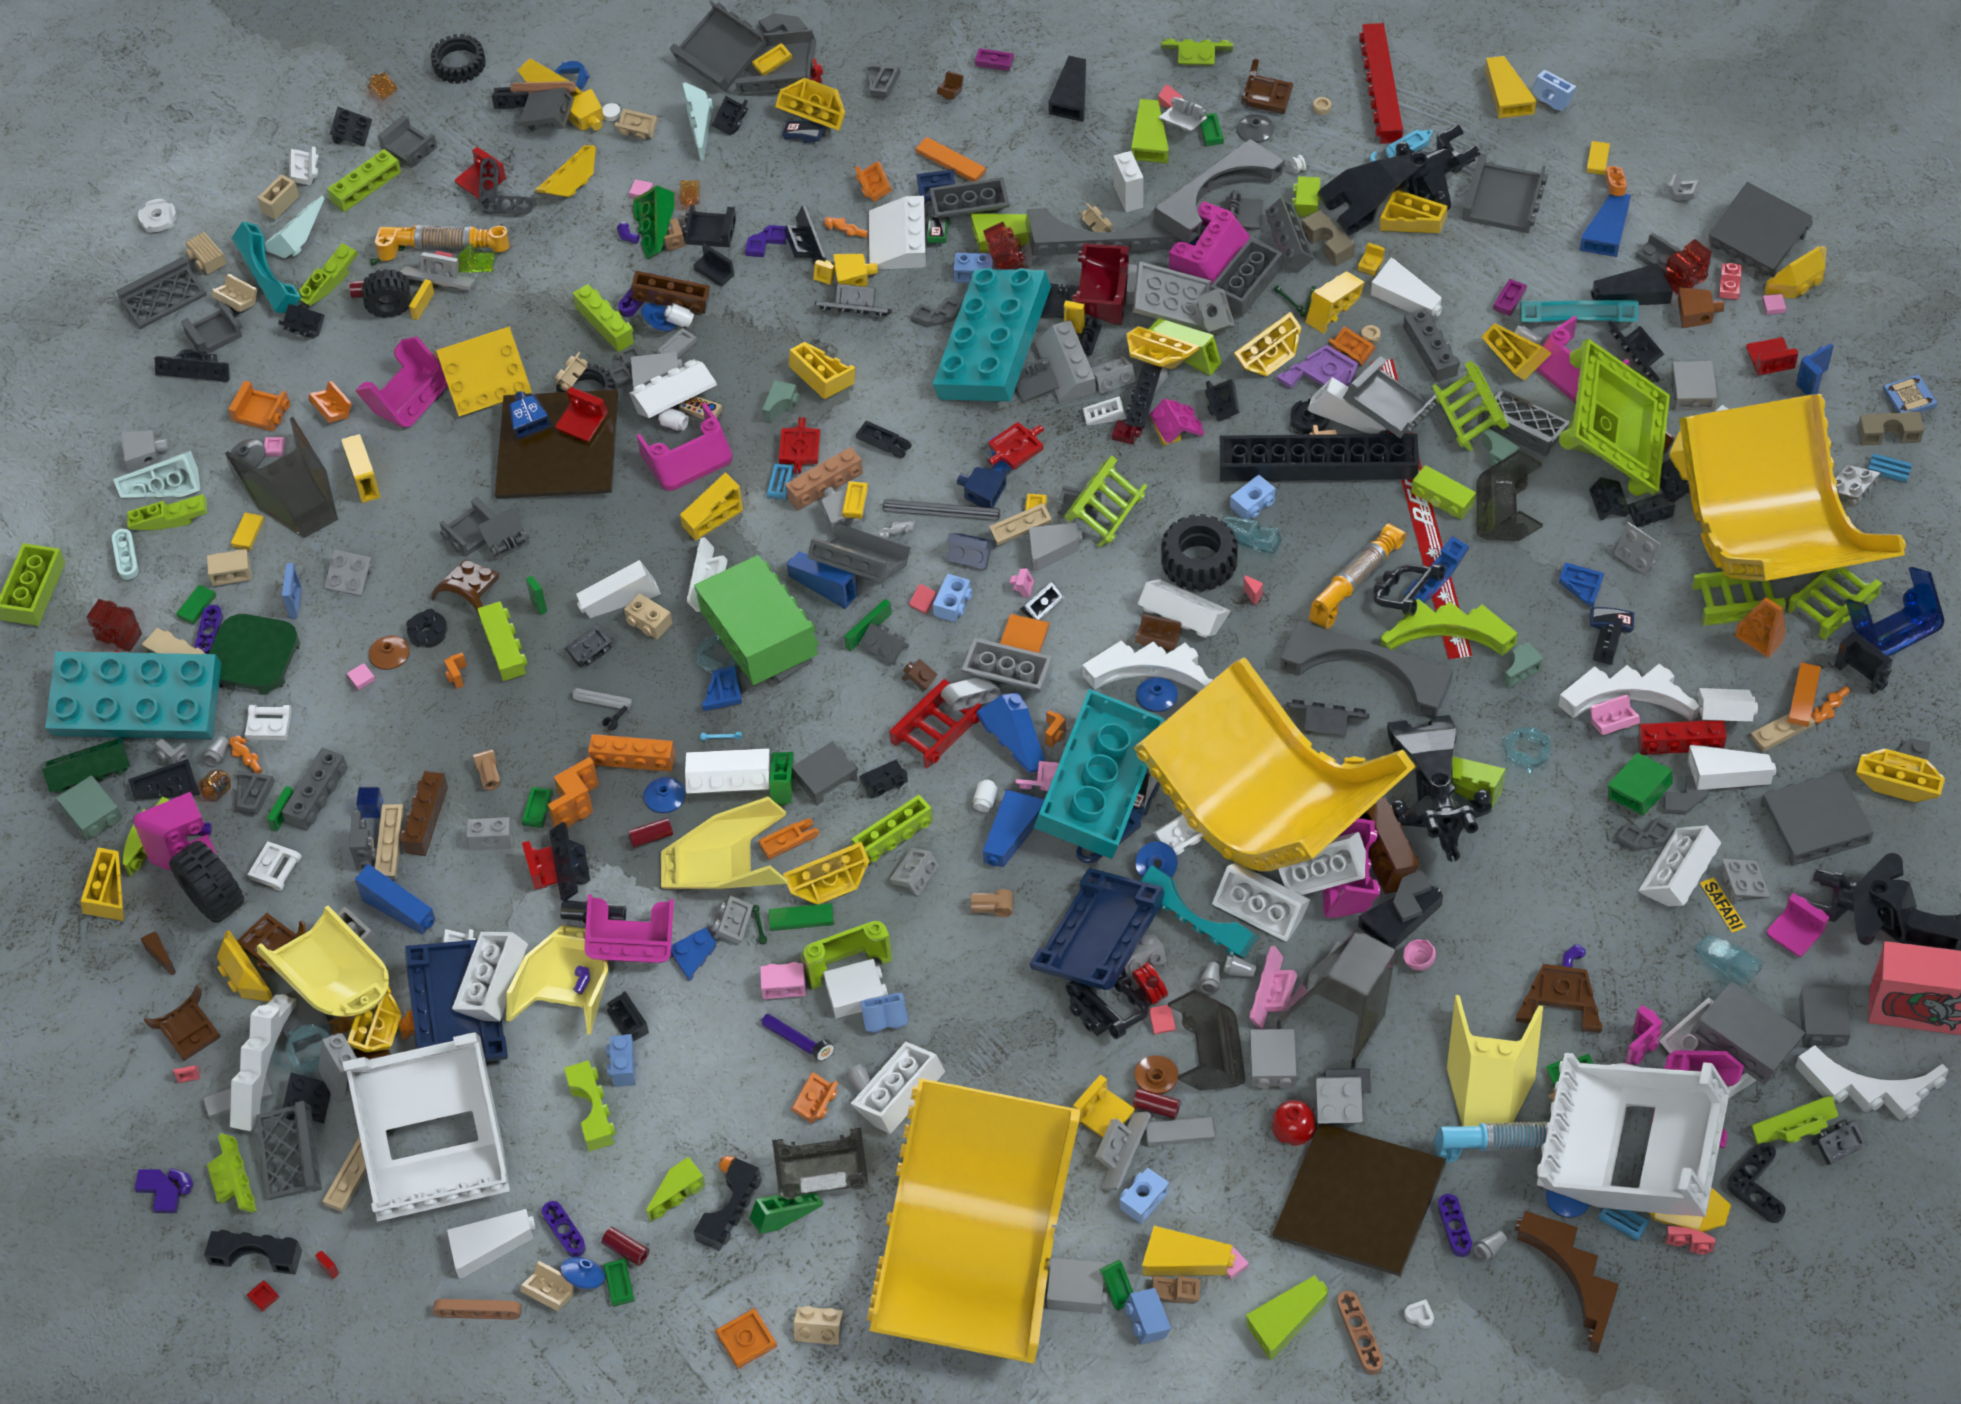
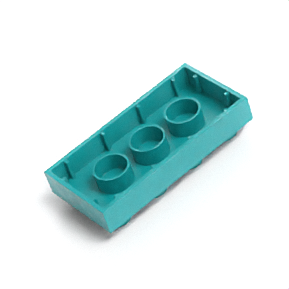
[933,268,1051,402]
[45,651,221,739]
[1034,689,1166,859]

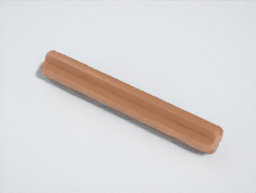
[510,81,576,93]

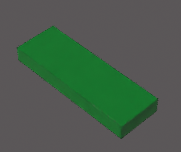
[844,599,892,651]
[769,903,834,931]

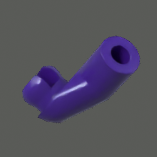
[617,222,640,244]
[1562,944,1586,967]
[573,965,590,995]
[168,1168,194,1195]

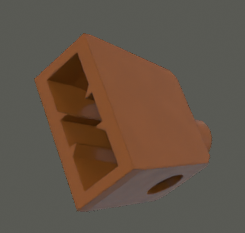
[1677,288,1724,328]

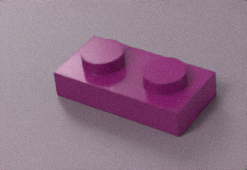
[975,48,1014,71]
[1493,279,1527,316]

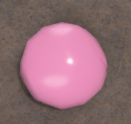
[1403,939,1436,971]

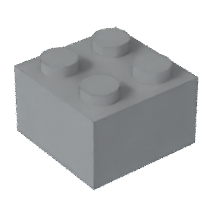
[1315,1076,1363,1123]

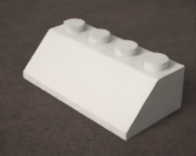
[629,359,717,418]
[1138,579,1231,638]
[685,749,770,794]
[1638,825,1721,907]
[1279,832,1366,895]
[1212,863,1310,942]
[452,932,528,1021]
[851,1042,945,1134]

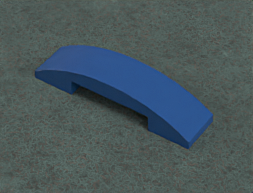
[1404,536,1469,603]

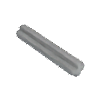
[573,688,632,710]

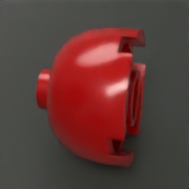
[1272,1100,1316,1146]

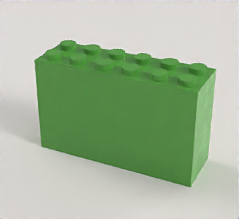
[694,555,819,685]

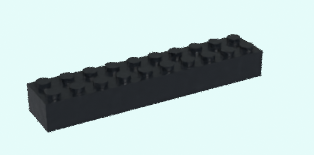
[1219,434,1419,481]

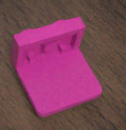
[1150,398,1205,444]
[1766,893,1829,957]
[1626,1005,1663,1065]

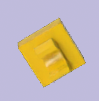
[813,260,835,285]

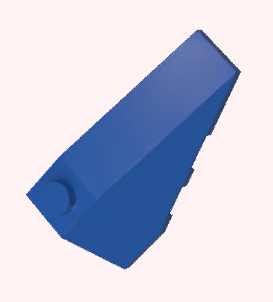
[976,693,1045,773]

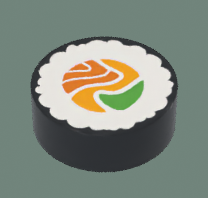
[812,1039,835,1061]

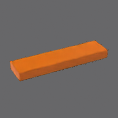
[916,137,986,182]
[1788,662,1821,727]

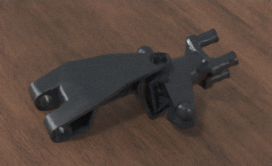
[1317,124,1481,235]
[1387,715,1492,862]
[1810,853,1961,951]

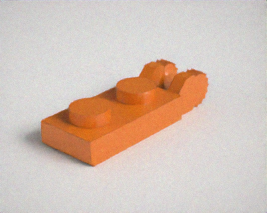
[758,818,820,860]

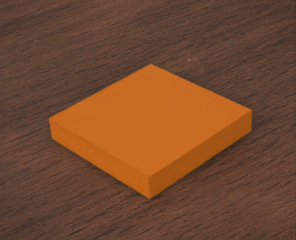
[1000,614,1049,653]
[715,1308,778,1369]

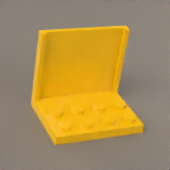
[433,326,532,417]

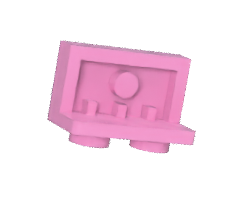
[1590,695,1640,735]

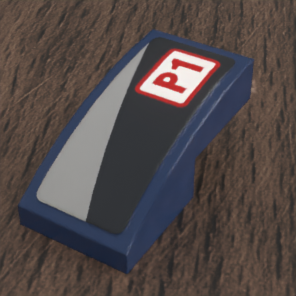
[782,121,825,143]
[1590,607,1634,633]
[1132,773,1160,816]

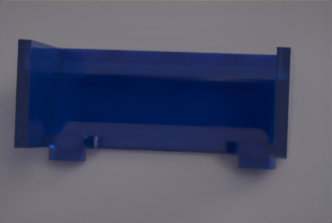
[1845,567,1945,657]

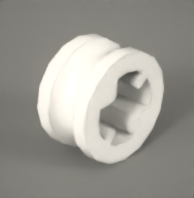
[1291,155,1306,174]

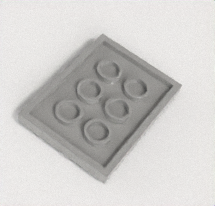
[1132,262,1211,331]

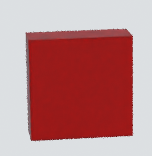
[315,1250,339,1279]
[247,1280,280,1312]

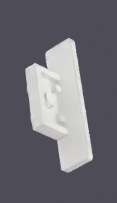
[687,537,727,612]

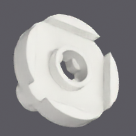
[138,199,177,233]

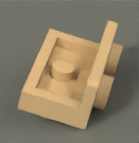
[614,108,659,140]
[211,274,257,312]
[520,1261,575,1311]
[794,1306,843,1345]

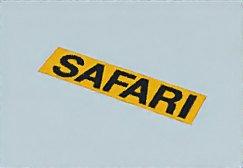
[1700,877,1746,933]

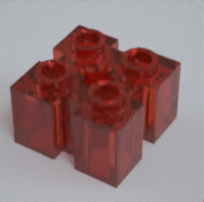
[983,221,1026,270]
[1665,239,1712,294]
[86,599,142,652]

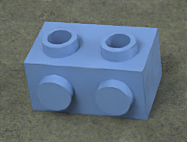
[954,253,994,283]
[606,1034,636,1087]
[1124,1288,1171,1344]

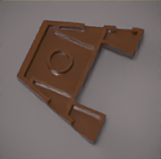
[1516,964,1602,1033]

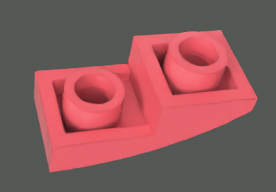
[1719,263,1742,300]
[1665,1226,1715,1254]

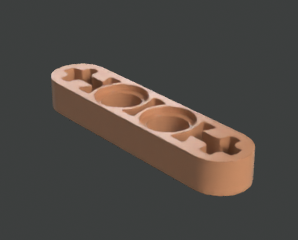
[1337,1291,1383,1375]
[433,1299,522,1320]

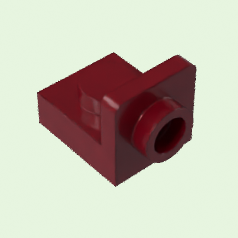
[1112,420,1142,445]

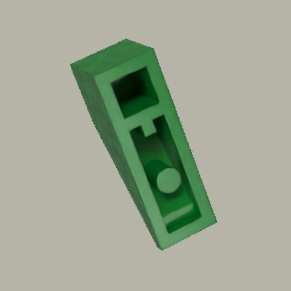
[769,752,794,805]
[749,1188,823,1234]

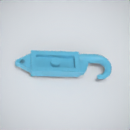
[1370,129,1433,162]

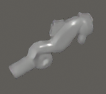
[870,521,915,539]

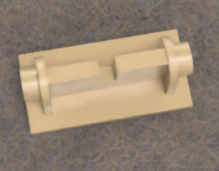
[1081,203,1114,232]
[554,352,588,391]

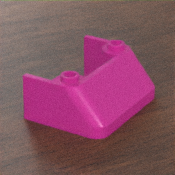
[1536,316,1629,403]
[636,403,732,491]

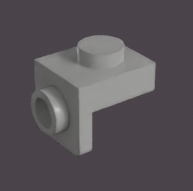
[1668,174,1700,201]
[155,738,191,764]

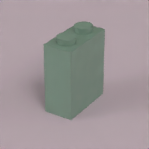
[56,775,122,841]

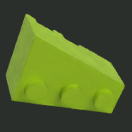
[1452,756,1506,808]

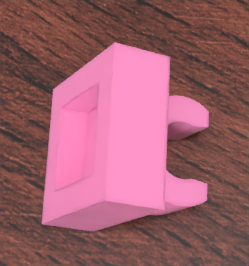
[1009,569,1034,597]

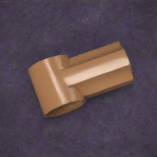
[473,749,501,791]
[971,889,1013,917]

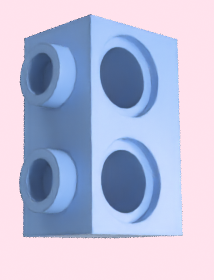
[933,574,973,623]

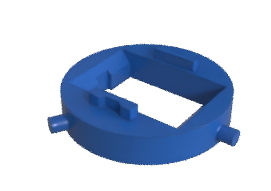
[554,61,590,90]

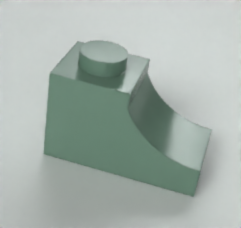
[762,380,800,423]
[1482,428,1520,474]
[1504,642,1543,689]

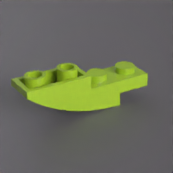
[298,243,358,306]
[127,494,207,530]
[123,797,169,876]

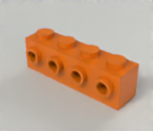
[588,734,676,772]

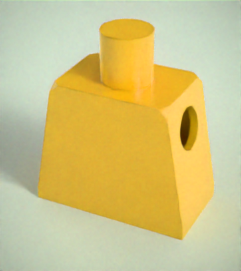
[567,89,604,131]
[833,254,878,287]

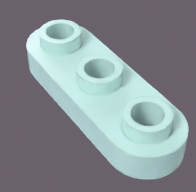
[112,529,139,580]

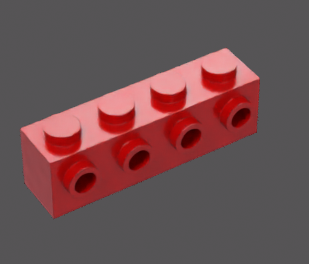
[1637,720,1727,755]

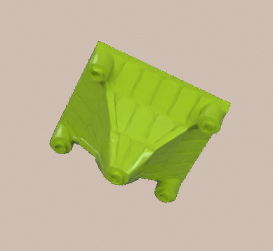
[1559,338,1670,497]

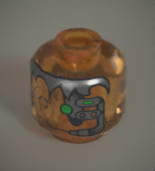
[200,770,231,800]

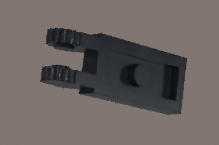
[856,421,912,458]

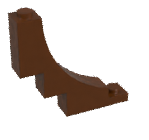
[1515,1211,1619,1353]

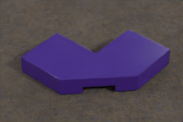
[745,225,787,257]
[135,1169,180,1213]

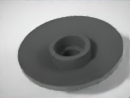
[1237,114,1274,143]
[229,439,266,472]

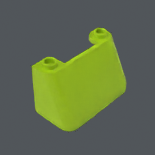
[800,921,892,990]

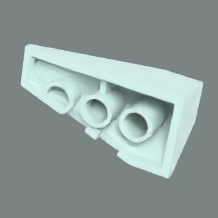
[682,83,713,161]
[264,196,325,258]
[113,451,200,498]

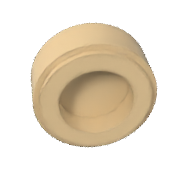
[1313,97,1332,115]
[1361,325,1381,344]

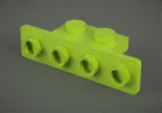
[1161,39,1233,66]
[1751,1095,1838,1145]
[207,1133,257,1213]

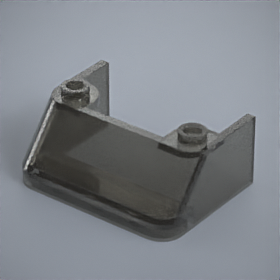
[1477,450,1543,541]
[1168,989,1245,1091]

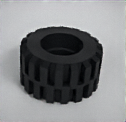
[362,269,412,318]

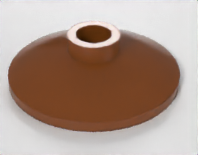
[369,635,409,670]
[1134,1055,1179,1094]

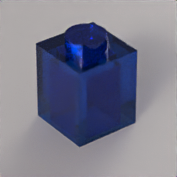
[356,787,384,818]

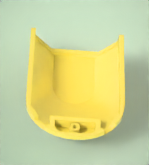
[257,906,389,1016]

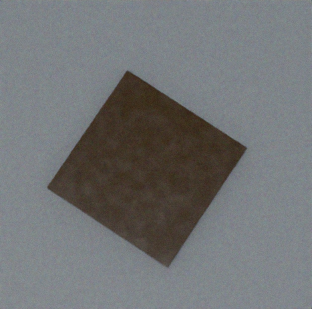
[495,389,619,499]
[1272,1123,1447,1277]

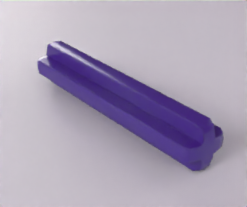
[761,1014,817,1054]

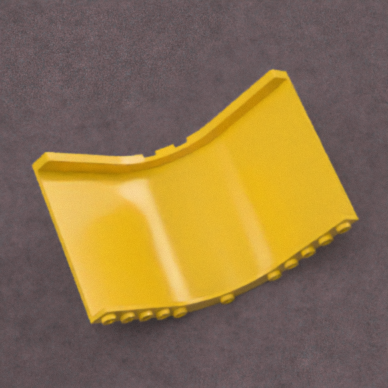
[1679,394,1906,581]
[1134,657,1415,872]
[867,1078,1080,1364]

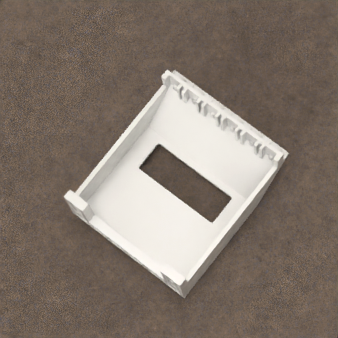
[342,1032,510,1222]
[1537,1053,1730,1217]

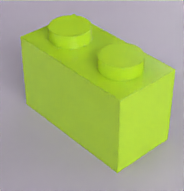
[1292,176,1321,217]

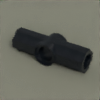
[560,900,627,924]

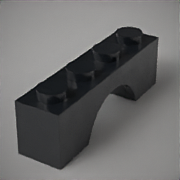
[694,1158,762,1251]
[204,1230,302,1275]

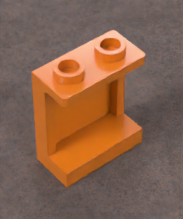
[228,381,290,432]

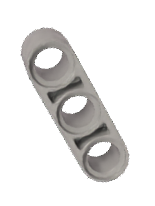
[941,677,1000,711]

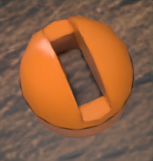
[718,1156,735,1173]

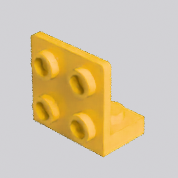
[1073,1074,1135,1138]

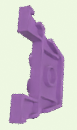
[1277,345,1358,389]

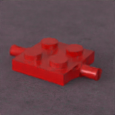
[779,417,821,474]
[988,422,1044,470]

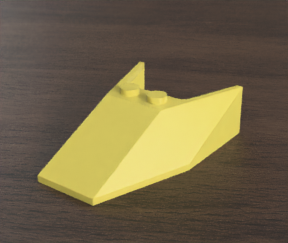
[661,797,788,889]
[506,925,608,1035]
[1447,995,1543,1126]

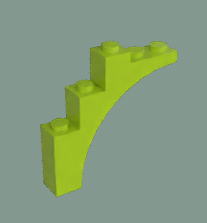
[1380,599,1518,656]

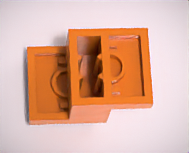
[548,757,599,828]

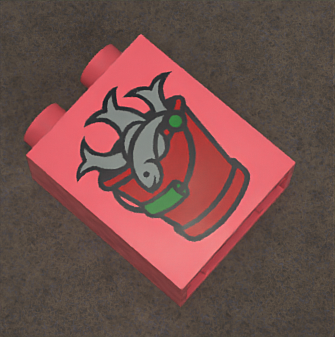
[1868,941,1961,1035]

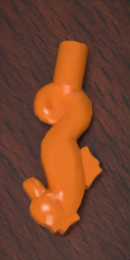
[824,217,868,238]
[1811,686,1850,724]
[229,736,262,774]

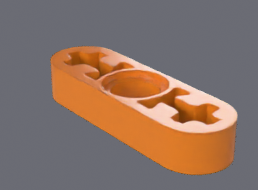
[1605,166,1627,196]

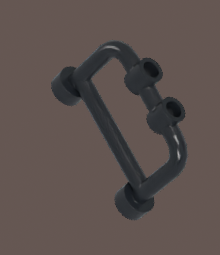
[1374,564,1445,616]
[1065,975,1149,1039]

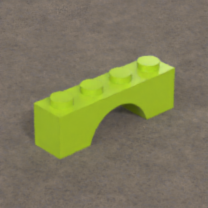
[564,1060,616,1152]

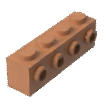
[785,447,863,511]

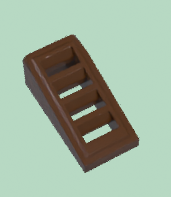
[141,931,176,975]

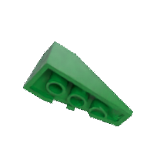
[633,185,675,259]

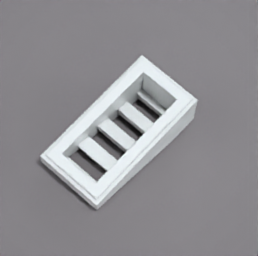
[1083,396,1127,426]

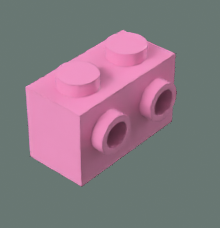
[760,962,806,999]

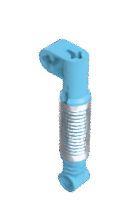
[1434,1122,1548,1163]

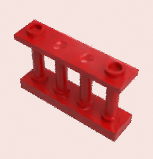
[889,679,981,769]

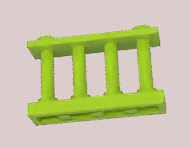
[1432,360,1510,452]
[1064,455,1148,547]
[1788,566,1882,640]
[1692,571,1786,626]

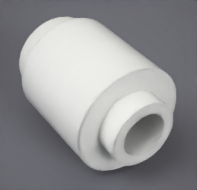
[664,303,694,328]
[658,408,689,431]
[973,780,998,812]

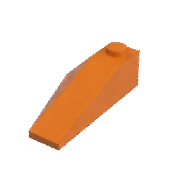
[1735,597,1786,658]

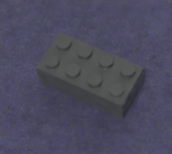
[1210,237,1283,317]

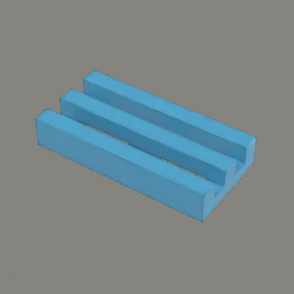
[1868,453,1912,483]
[767,464,794,501]
[1598,1208,1650,1242]

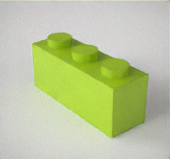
[1411,465,1476,520]

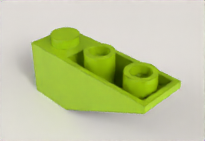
[646,1156,706,1222]

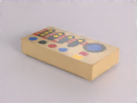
[679,396,722,420]

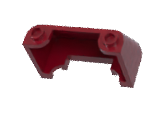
[1072,243,1129,325]

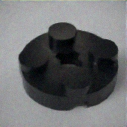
[1291,399,1329,434]
[406,609,448,648]

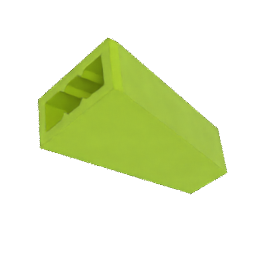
[1131,99,1169,164]
[971,214,1029,254]
[1149,318,1222,376]
[1245,1275,1328,1360]

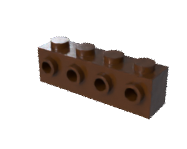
[631,270,710,314]
[400,771,448,856]

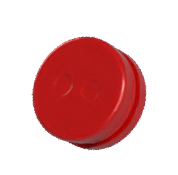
[1132,963,1168,1005]

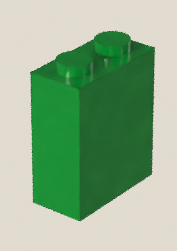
[1607,753,1673,816]

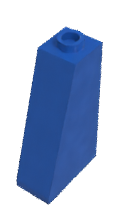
[1580,194,1631,257]
[787,551,857,609]
[983,790,1045,867]
[355,864,435,935]

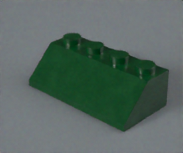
[42,737,130,793]

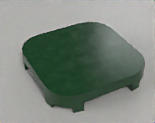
[209,614,300,695]

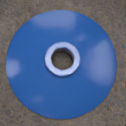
[641,303,676,331]
[1137,677,1178,712]
[644,777,685,813]
[1136,841,1178,878]
[1546,1189,1590,1218]
[561,1257,605,1289]

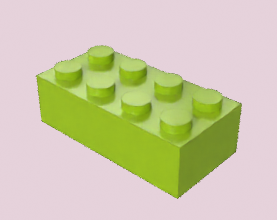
[0,543,66,626]

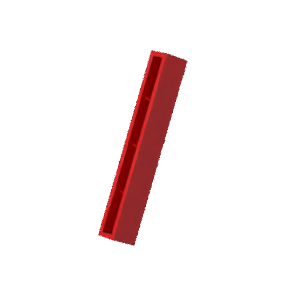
[1359,23,1403,144]

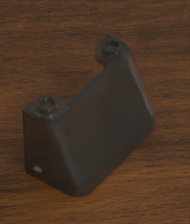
[772,1127,868,1199]

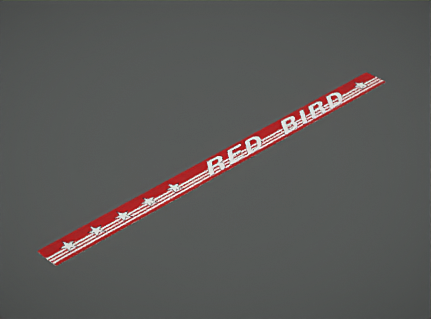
[1370,359,1473,659]

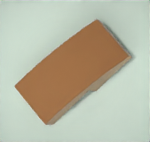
[1151,1276,1200,1303]

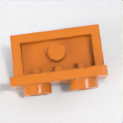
[855,161,892,202]
[1329,326,1376,366]
[308,381,352,423]
[790,1072,838,1124]

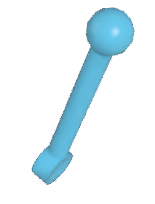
[699,732,742,741]

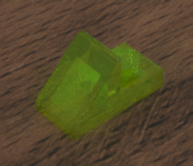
[457,244,495,272]

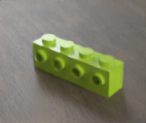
[327,149,401,212]
[573,284,634,352]
[477,601,528,681]
[852,795,933,864]

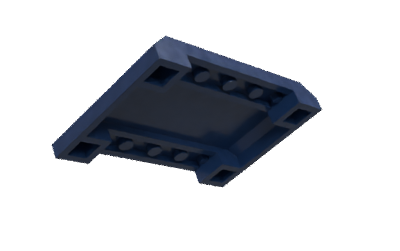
[1030,868,1164,990]
[405,939,508,1061]

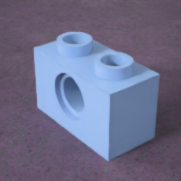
[1531,70,1576,111]
[1230,475,1276,522]
[1119,1168,1169,1224]

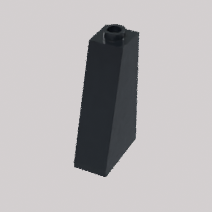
[1048,56,1086,122]
[1591,263,1673,305]
[1358,885,1443,953]

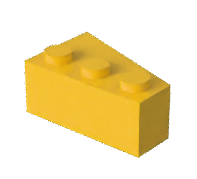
[1380,190,1447,233]
[1305,271,1365,334]
[1481,323,1552,381]
[788,342,856,400]
[680,472,743,541]
[81,848,124,921]

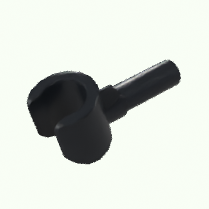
[602,705,628,730]

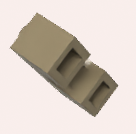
[1302,210,1355,267]
[1857,411,1924,446]

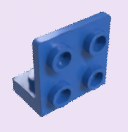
[1796,343,1834,395]

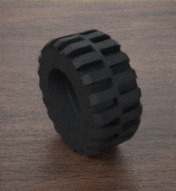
[1161,514,1238,592]
[169,841,245,923]

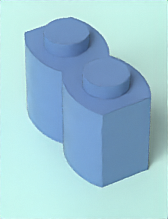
[860,993,908,1033]

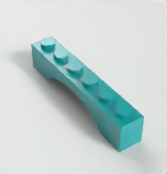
[231,221,301,314]
[1519,300,1639,322]
[1141,865,1259,958]

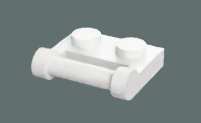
[245,705,292,740]
[247,841,302,891]

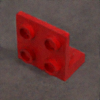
[455,146,506,199]
[1746,337,1798,375]
[556,386,608,442]
[522,840,558,890]

